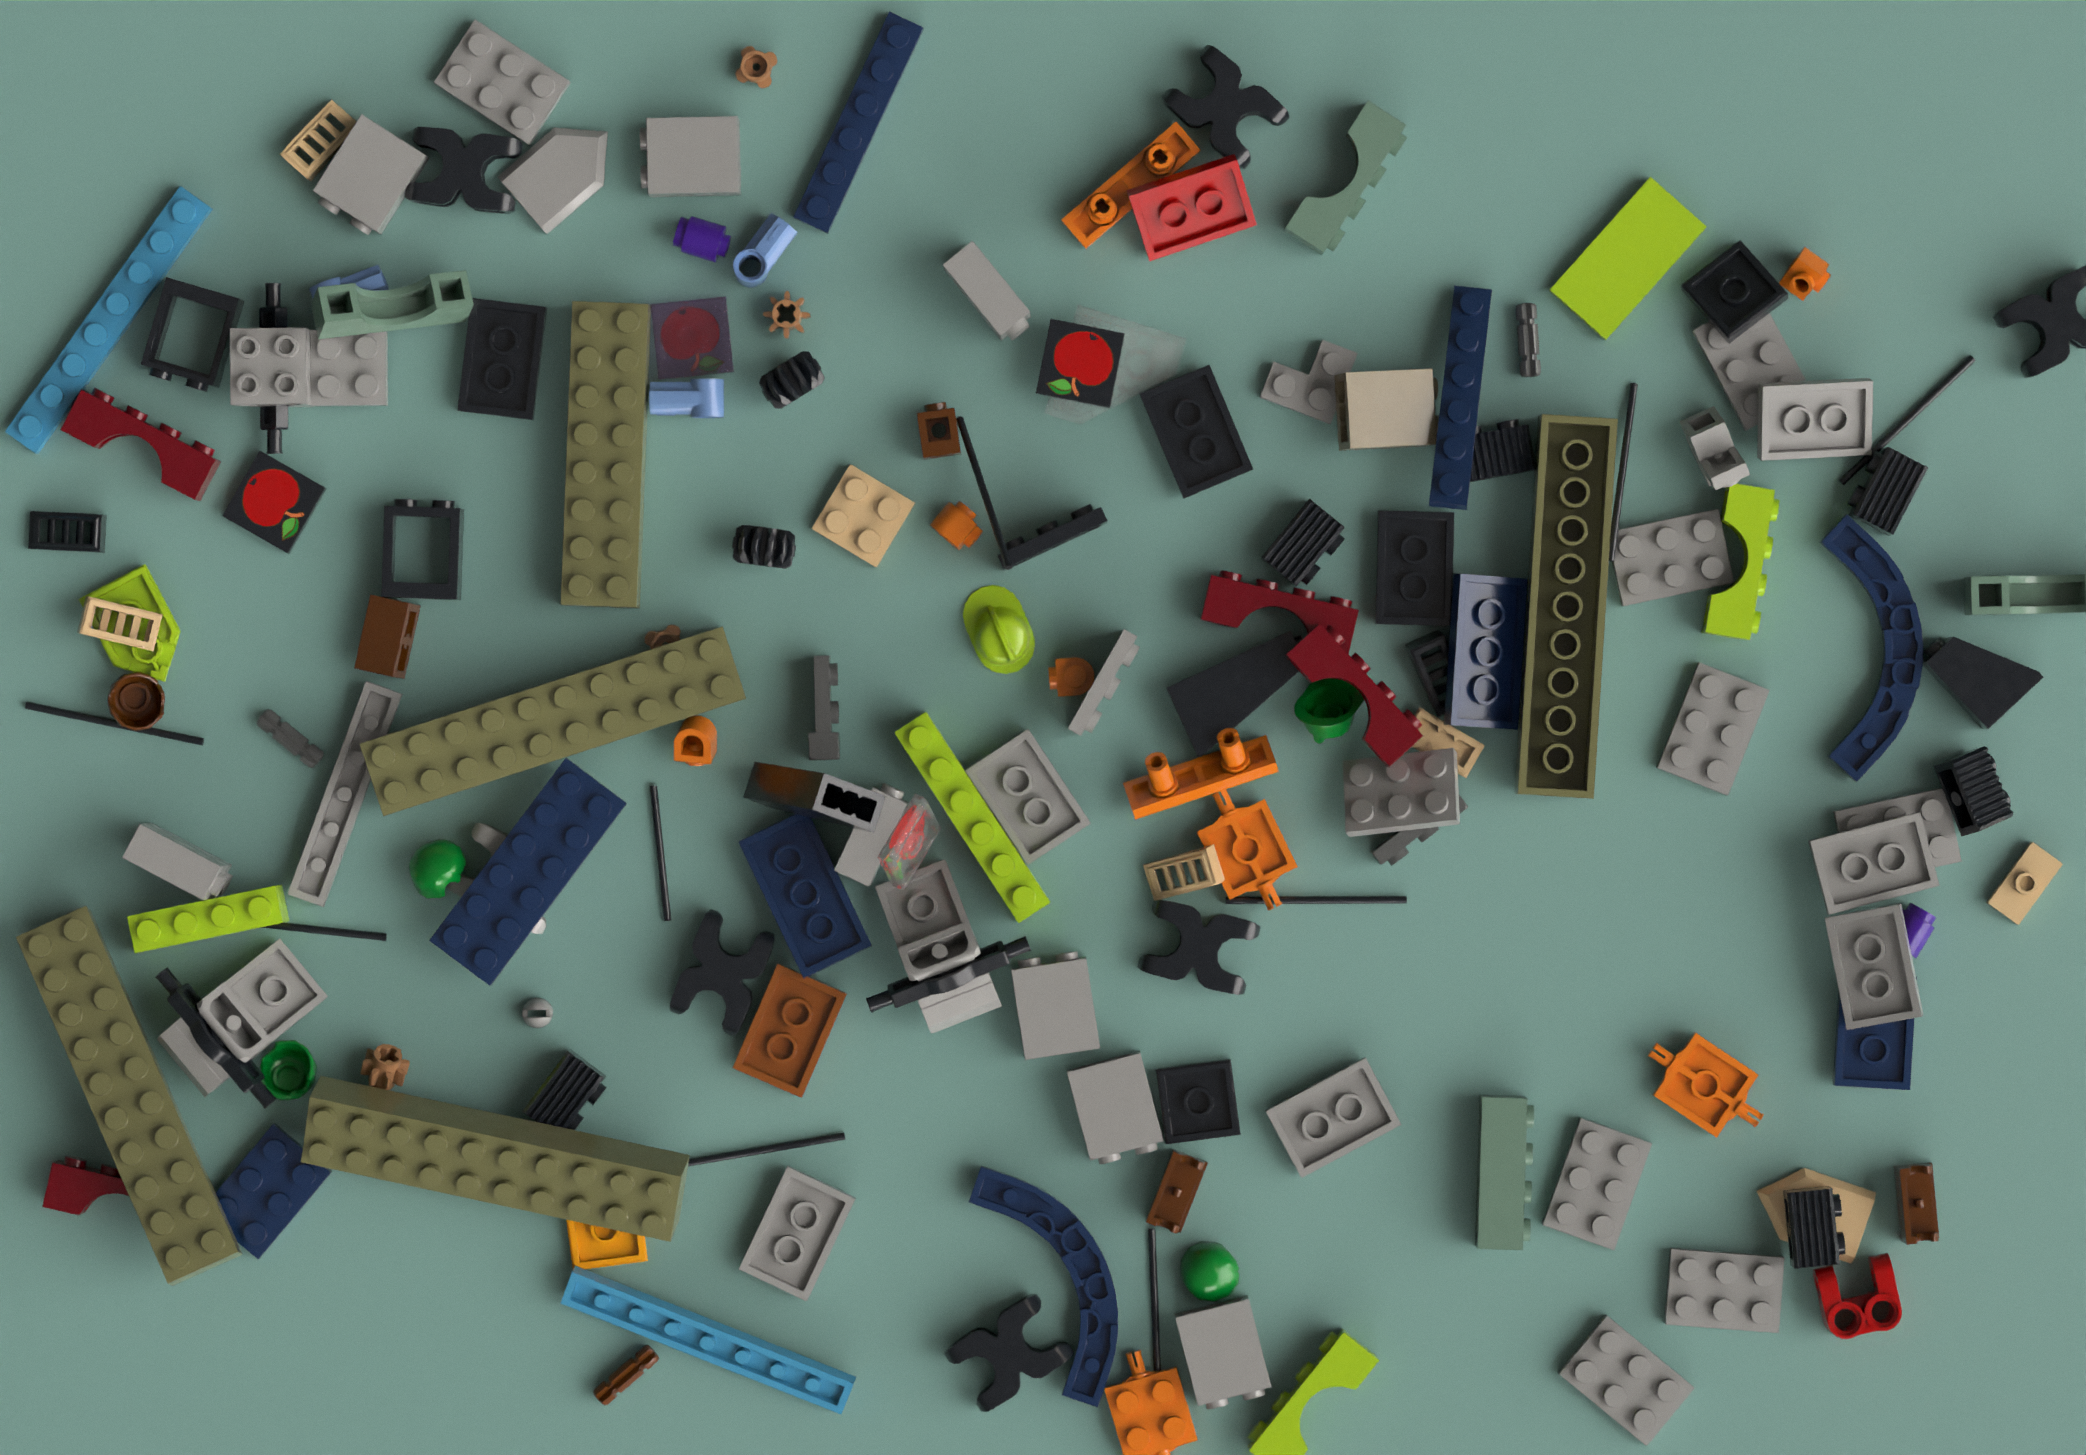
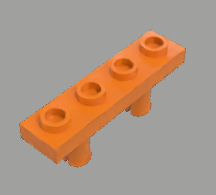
[1061,121,1201,249]
[1123,728,1279,820]

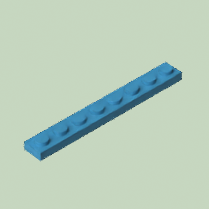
[5,186,213,454]
[561,1266,856,1415]

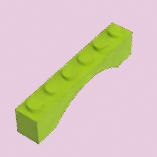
[894,712,1051,923]

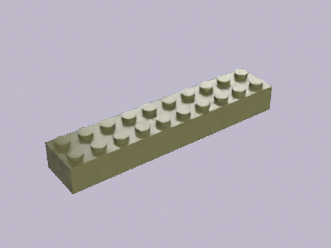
[1514,414,1618,799]
[360,626,746,816]
[16,906,242,1286]
[301,1076,690,1242]

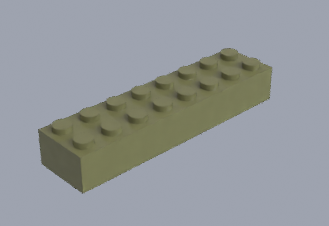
[561,301,652,608]

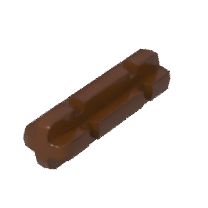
[593,1345,659,1406]

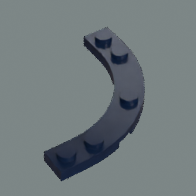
[1820,514,1923,782]
[969,1165,1118,1407]

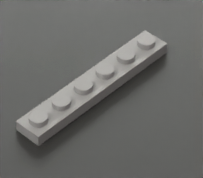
[288,681,403,907]

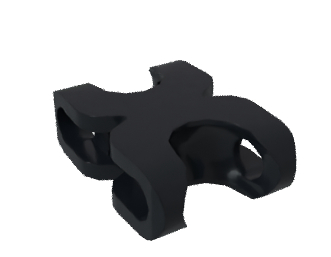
[1162,45,1290,169]
[405,127,523,214]
[1993,265,2086,378]
[1137,899,1261,995]
[670,909,775,1036]
[944,1294,1074,1412]

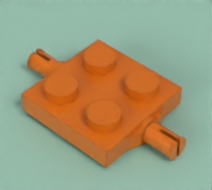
[1197,789,1298,911]
[1648,1032,1764,1138]
[1104,1349,1198,1455]

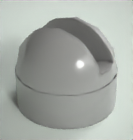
[522,998,553,1028]

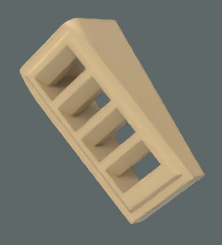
[279,100,357,181]
[77,596,162,651]
[1143,844,1225,900]

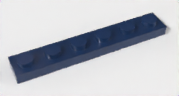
[793,12,924,234]
[1429,285,1492,510]

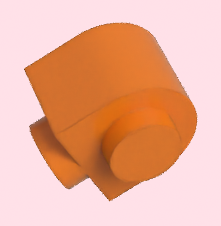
[1779,246,1831,301]
[930,501,983,551]
[1048,657,1094,697]
[674,715,717,766]

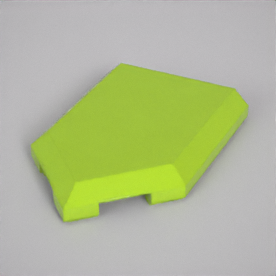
[78,564,181,682]

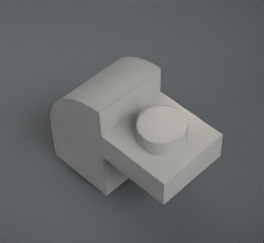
[1680,406,1750,491]

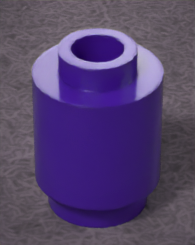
[673,216,731,263]
[1903,903,1936,959]

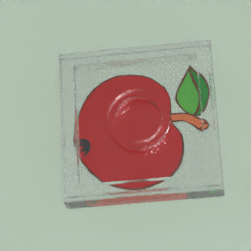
[877,794,941,890]

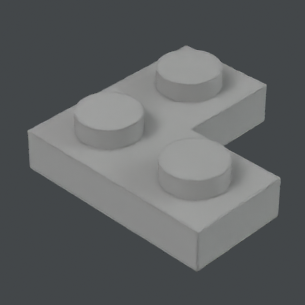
[1260,340,1358,424]

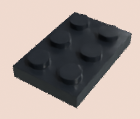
[457,298,547,420]
[1139,365,1253,499]
[997,504,1108,571]
[1375,510,1454,626]

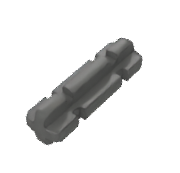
[1515,303,1541,377]
[257,709,324,768]

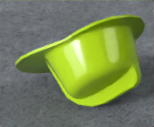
[963,585,1035,674]

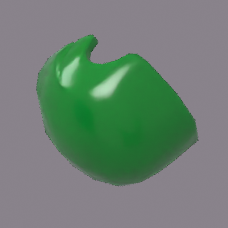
[408,839,466,899]
[260,1040,317,1100]
[1180,1241,1240,1302]

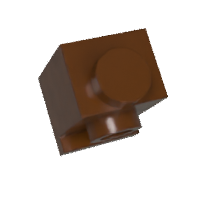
[917,402,962,460]

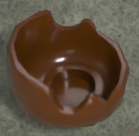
[107,672,165,731]

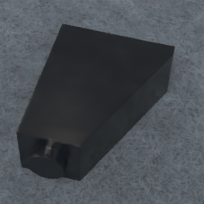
[1923,637,2043,729]

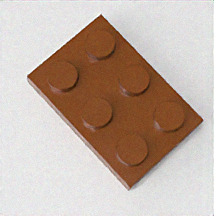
[732,963,847,1098]

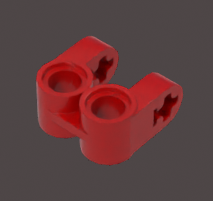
[1813,1253,1902,1339]

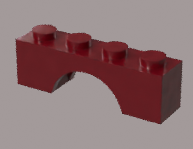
[60,387,221,501]
[1200,570,1359,654]
[1285,624,1423,767]
[42,1155,130,1215]

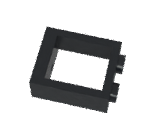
[141,277,244,392]
[381,499,464,600]

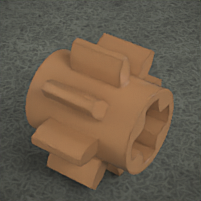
[763,291,811,339]
[360,1044,410,1090]

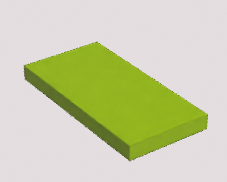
[1549,177,1707,340]

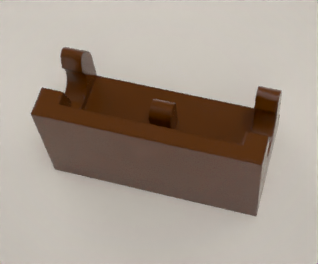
[354,594,421,679]
[1146,1149,1208,1233]
[1894,1162,1939,1245]

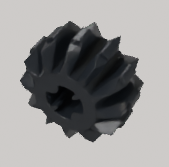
[759,351,825,409]
[732,525,796,569]

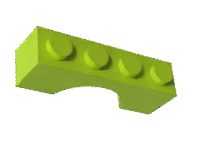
[1701,484,1780,640]
[127,884,290,953]
[1247,1329,1379,1455]

